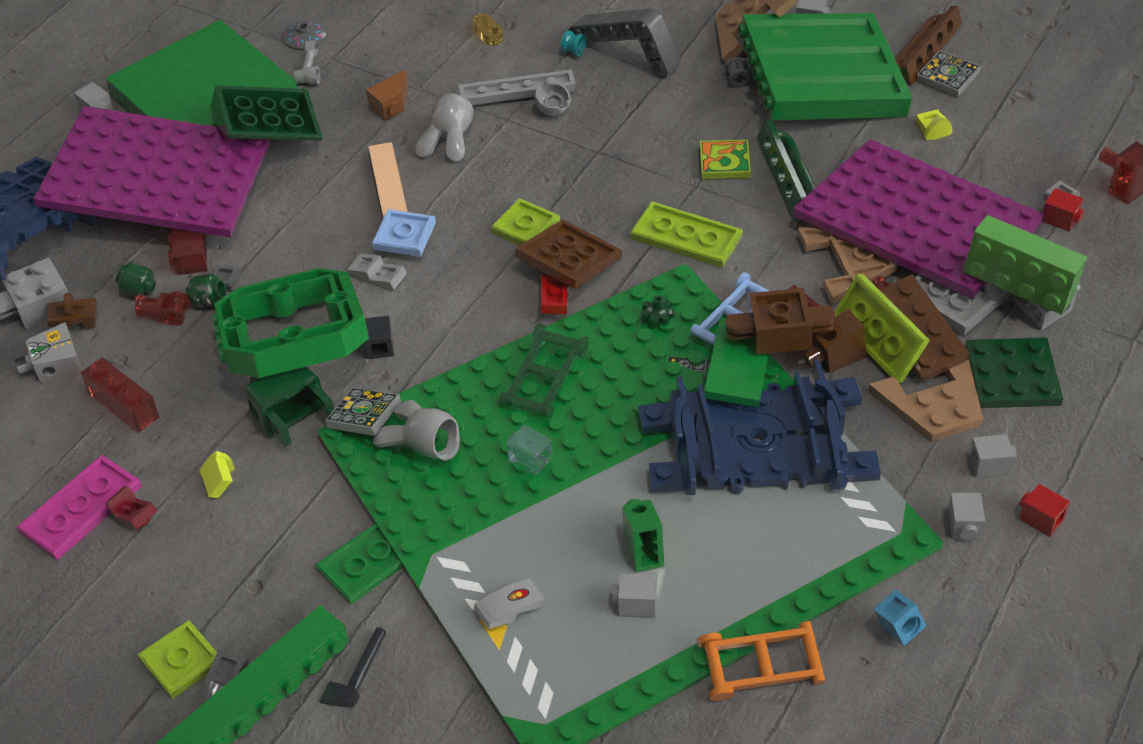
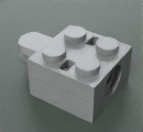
[0,258,69,329]

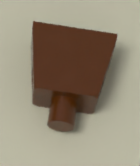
[803,309,867,372]

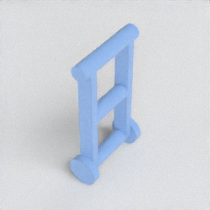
[690,272,769,346]

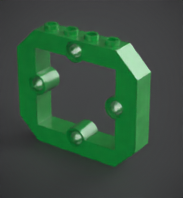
[211,268,369,378]

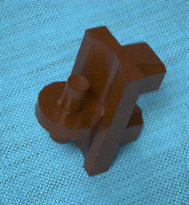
[47,293,97,330]

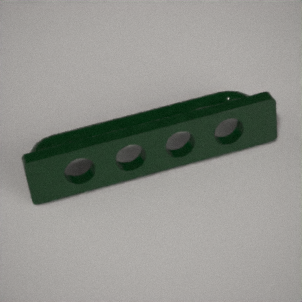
[757,120,816,216]

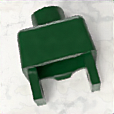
[245,366,334,448]

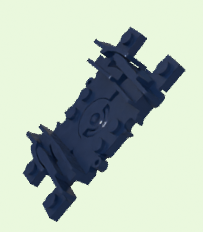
[638,359,881,495]

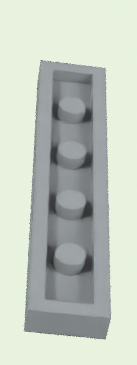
[458,69,576,106]

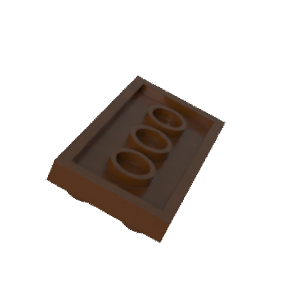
[880,274,970,383]

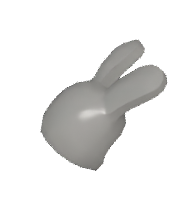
[415,93,474,162]
[373,400,460,461]

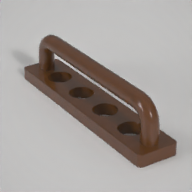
[895,6,962,85]

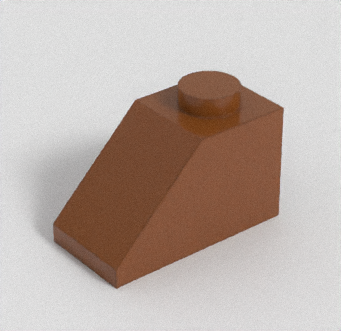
[366,70,409,121]

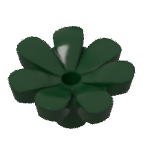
[641,295,675,326]

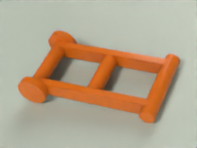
[697,621,826,701]

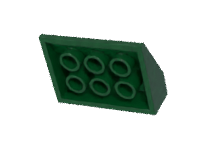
[210,85,323,141]

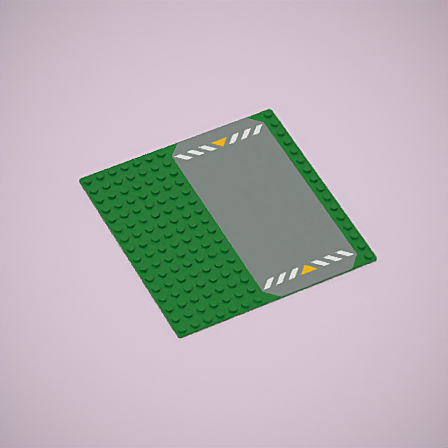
[318,264,943,744]

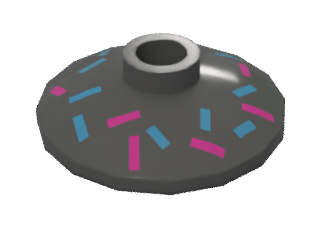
[282,21,327,50]

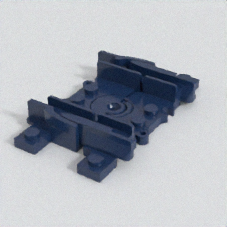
[0,157,97,282]

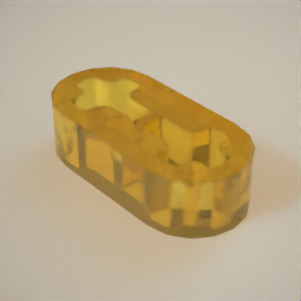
[472,13,504,46]

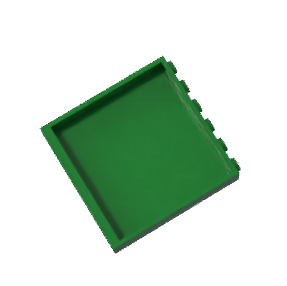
[106,19,298,127]

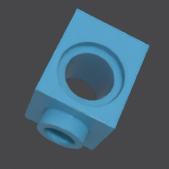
[873,589,926,646]

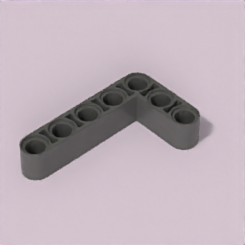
[568,9,680,79]

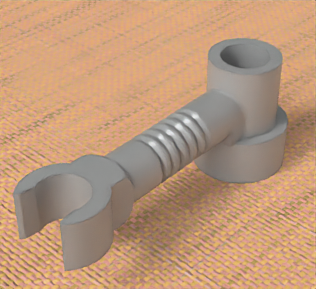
[294,40,321,85]

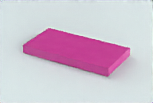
[16,455,142,560]

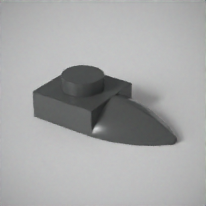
[203,649,250,703]

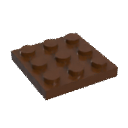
[514,219,622,289]

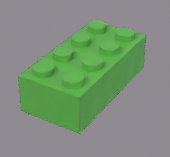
[963,215,1088,315]

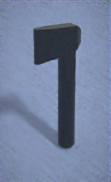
[319,627,386,707]

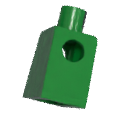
[622,499,665,572]

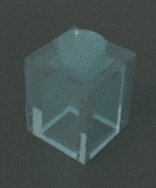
[507,425,553,475]

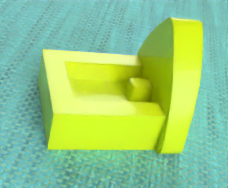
[915,109,952,140]
[199,451,235,498]

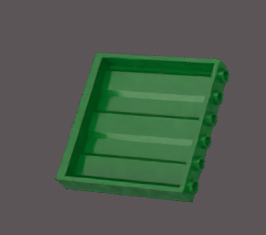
[737,13,913,120]

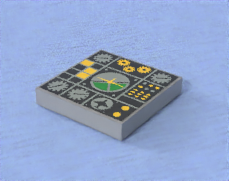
[916,50,981,97]
[325,387,401,436]

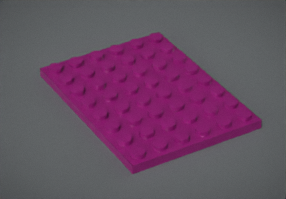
[34,106,270,237]
[792,139,1045,299]

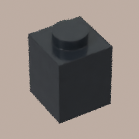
[365,315,394,359]

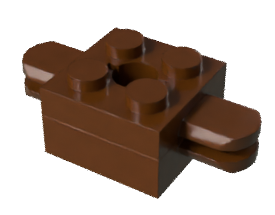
[725,288,835,354]

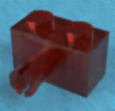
[1098,141,1143,205]

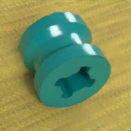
[560,30,586,57]

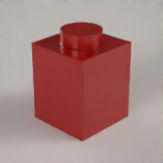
[1043,188,1085,232]
[1019,484,1070,537]

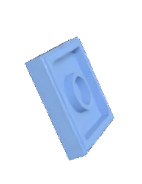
[372,209,436,257]

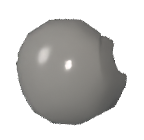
[535,82,571,117]

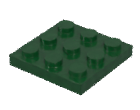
[965,337,1063,408]

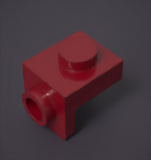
[105,486,157,530]

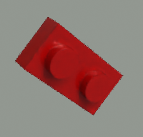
[541,274,568,315]

